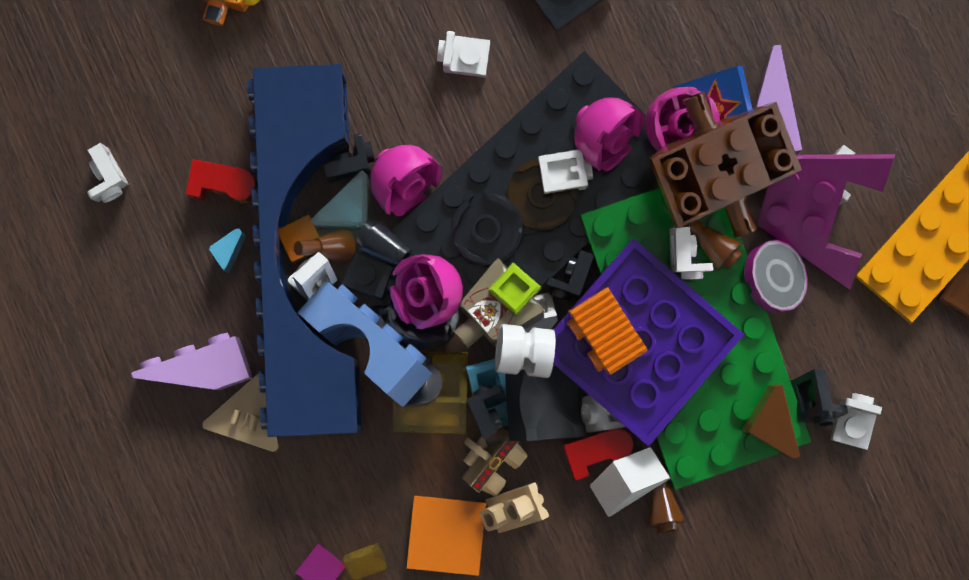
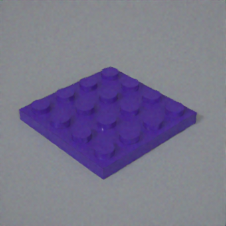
[553,238,745,446]

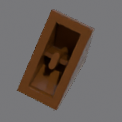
[742,384,800,459]

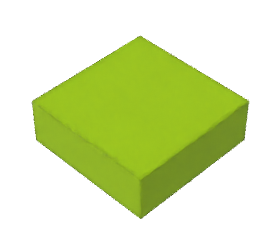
[488,263,541,316]

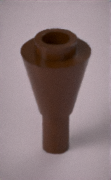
[683,220,743,271]
[294,228,356,264]
[649,465,685,533]

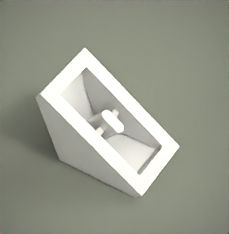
[590,447,670,517]

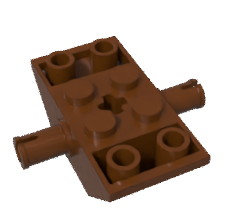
[649,92,802,238]

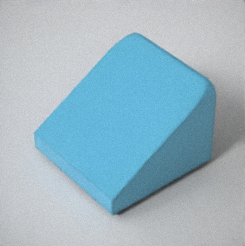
[209,228,247,273]

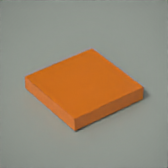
[406,495,486,576]

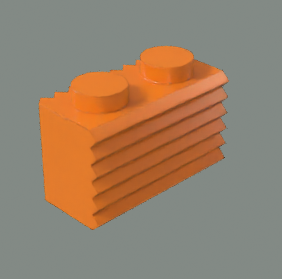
[567,287,648,375]

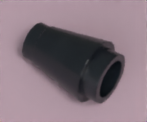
[356,221,412,266]

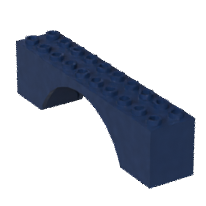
[247,64,362,437]

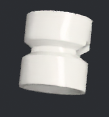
[495,324,555,378]

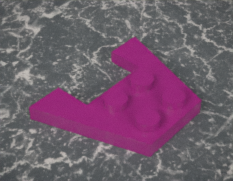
[757,154,895,289]

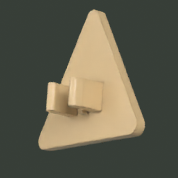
[203,374,279,452]

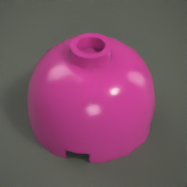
[645,87,720,151]
[574,97,644,171]
[369,144,443,216]
[390,254,463,329]

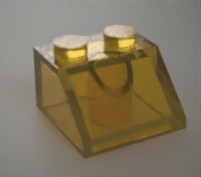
[393,351,468,434]

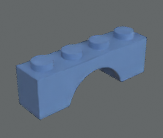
[297,280,432,407]

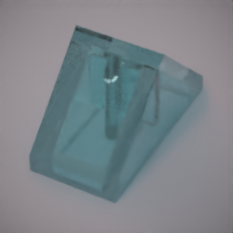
[310,170,370,230]

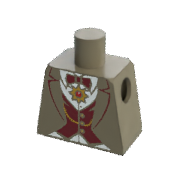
[454,258,545,348]

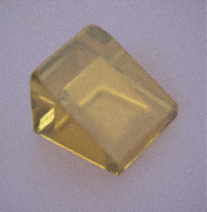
[343,542,387,580]

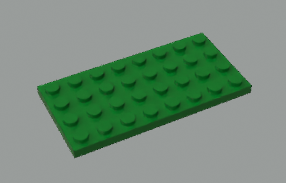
[580,188,811,490]

